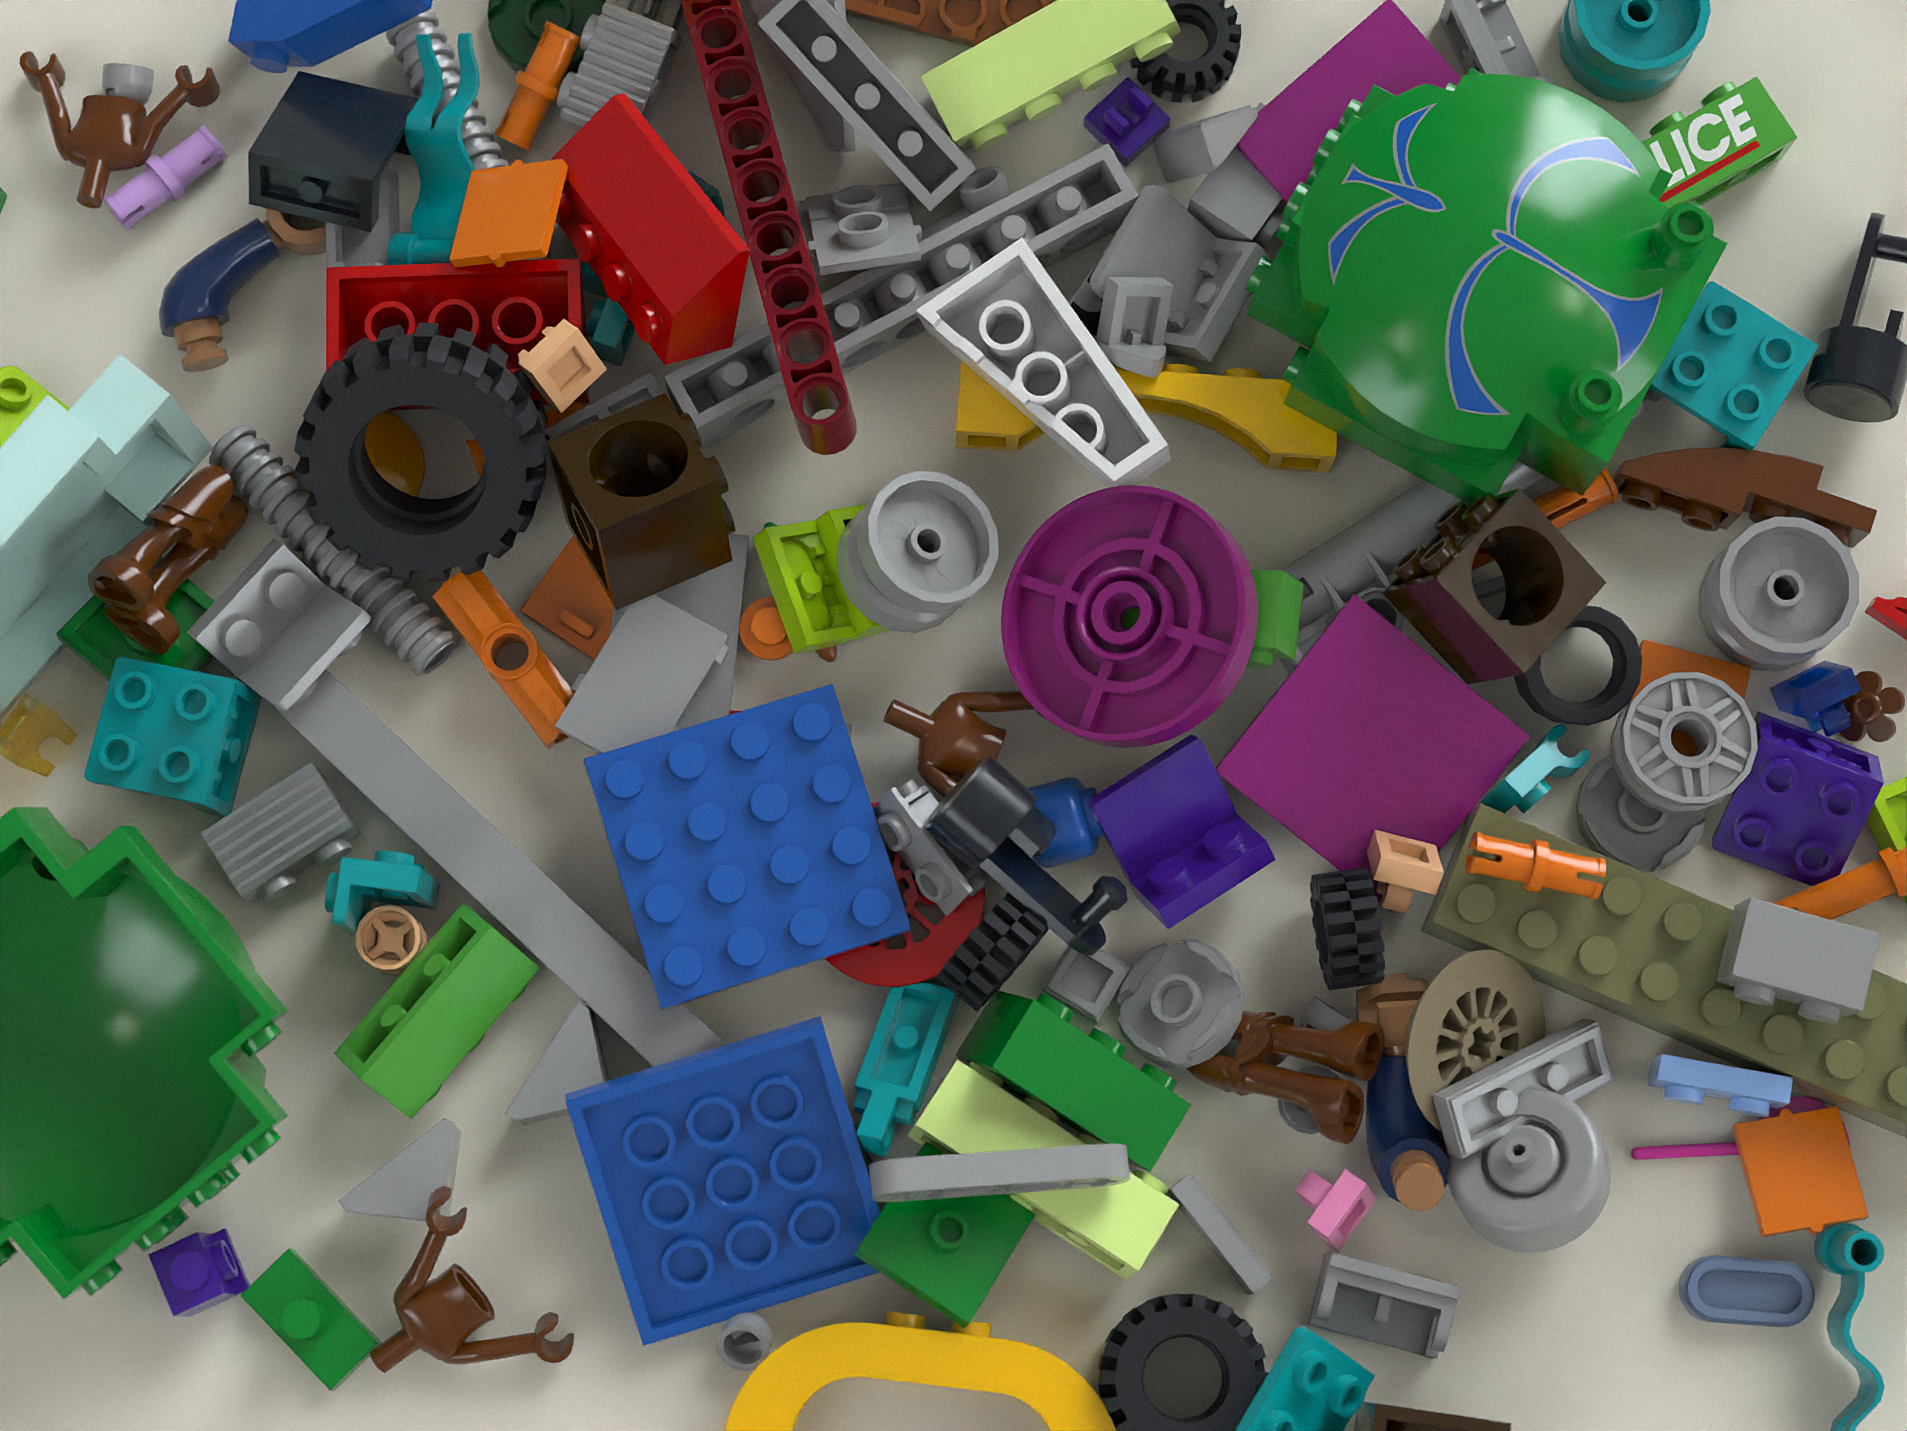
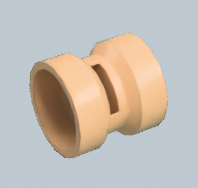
[355,905,429,977]

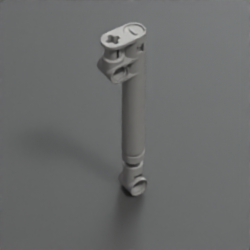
[1279,388,1664,674]

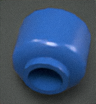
[1012,777,1105,868]

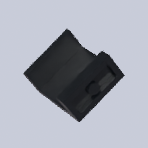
[248,71,419,232]

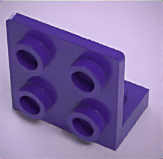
[1712,711,1884,886]
[1088,734,1276,929]

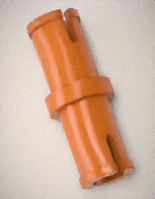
[494,21,581,151]
[1465,832,1606,900]

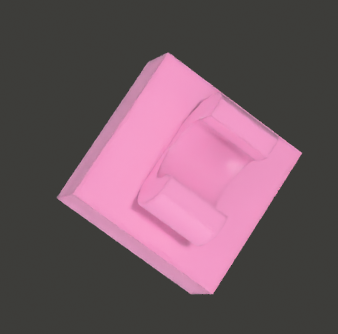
[1294,1169,1377,1252]

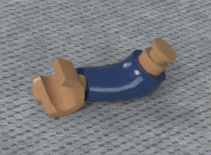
[159,208,326,372]
[1356,973,1450,1211]

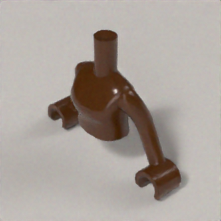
[19,51,220,209]
[883,691,1046,841]
[370,1186,574,1373]

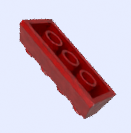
[551,93,750,365]
[326,258,589,411]

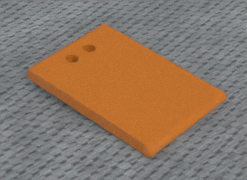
[520,536,613,661]

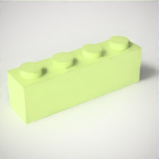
[921,0,1182,152]
[907,1059,1179,1280]

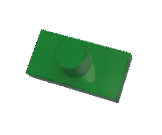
[240,1248,382,1391]

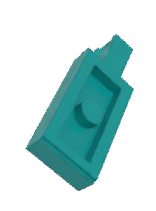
[854,982,960,1157]

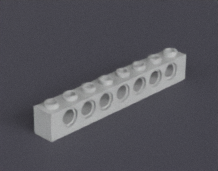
[664,144,1139,450]

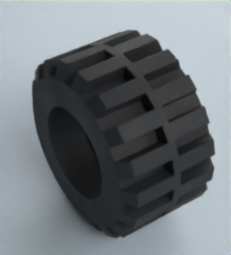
[1098,1293,1269,1431]

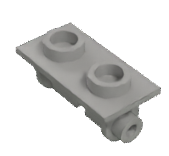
[873,779,991,917]

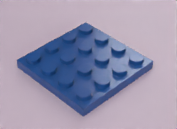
[584,684,912,1010]
[565,1016,880,1346]

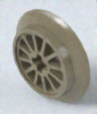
[1405,949,1545,1132]

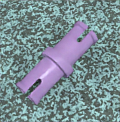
[103,125,227,231]

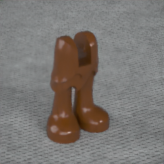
[87,465,249,654]
[1186,1010,1384,1145]

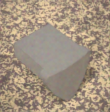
[1094,277,1174,377]

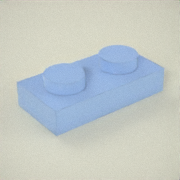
[1648,1054,1793,1117]

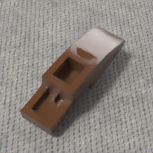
[1612,447,1877,548]

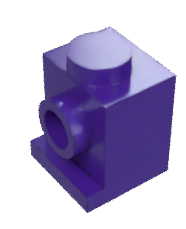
[148,1228,250,1317]

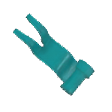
[387,33,480,265]
[1814,1223,1885,1431]

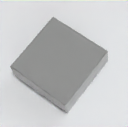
[1042,946,1131,1024]

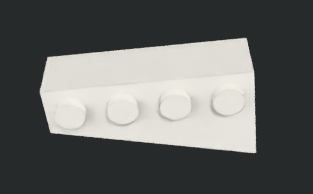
[916,237,1171,488]

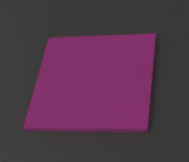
[1236,0,1461,204]
[1215,594,1531,912]

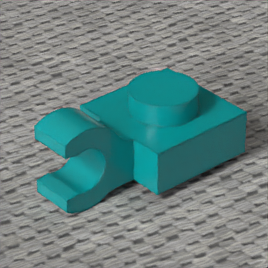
[1479,724,1590,814]

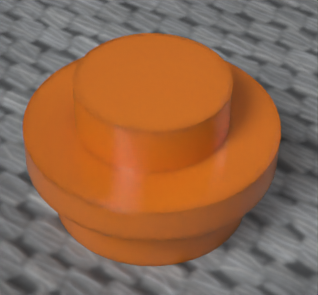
[739,597,793,661]

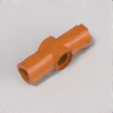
[432,570,575,749]

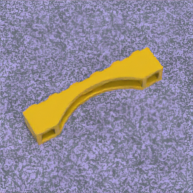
[955,361,1337,473]

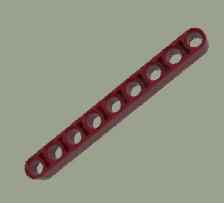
[681,0,857,455]

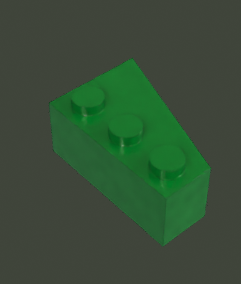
[955,991,1191,1172]

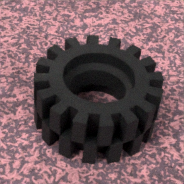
[1129,0,1242,103]
[1310,867,1385,990]
[937,892,1049,1012]

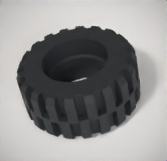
[294,323,550,583]

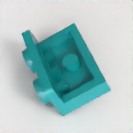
[325,850,440,937]

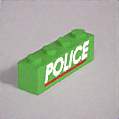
[1641,76,1797,208]

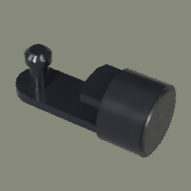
[1803,212,1907,422]
[925,755,1127,955]

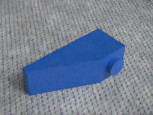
[228,0,433,73]

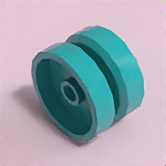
[1558,0,1711,102]

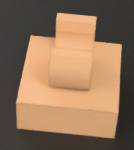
[518,319,607,413]
[1367,830,1444,914]

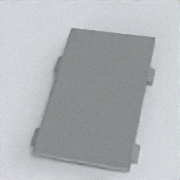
[801,182,923,275]
[555,594,730,754]

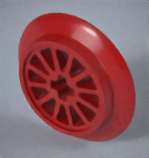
[825,802,985,987]

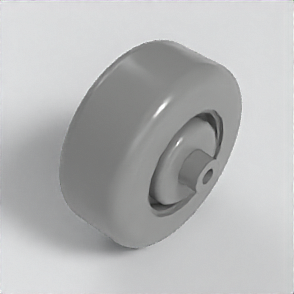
[1447,1088,1611,1253]

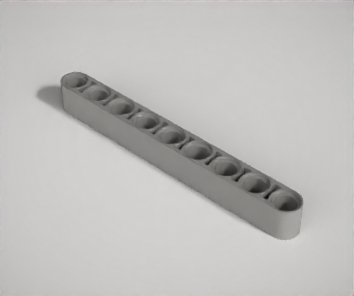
[270,669,726,1067]

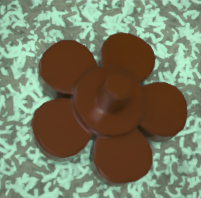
[1831,671,1905,742]

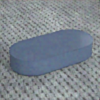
[1679,1256,1815,1327]

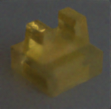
[0,693,78,778]

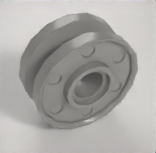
[1610,672,1758,814]

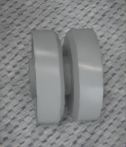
[837,470,999,633]
[1699,517,1859,671]

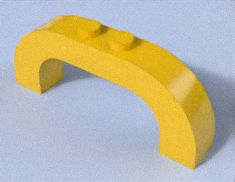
[725,1311,1116,1431]

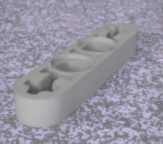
[869,1144,1130,1202]

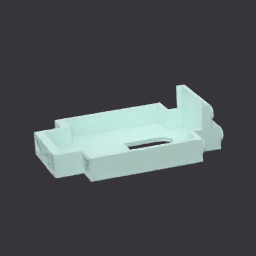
[0,354,213,720]

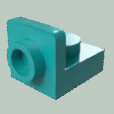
[581,262,635,366]

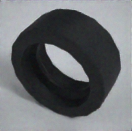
[1514,605,1642,726]

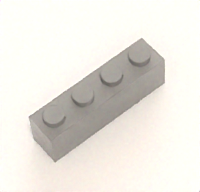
[758,0,976,212]

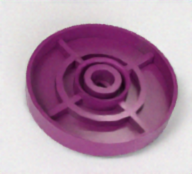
[1001,485,1258,748]

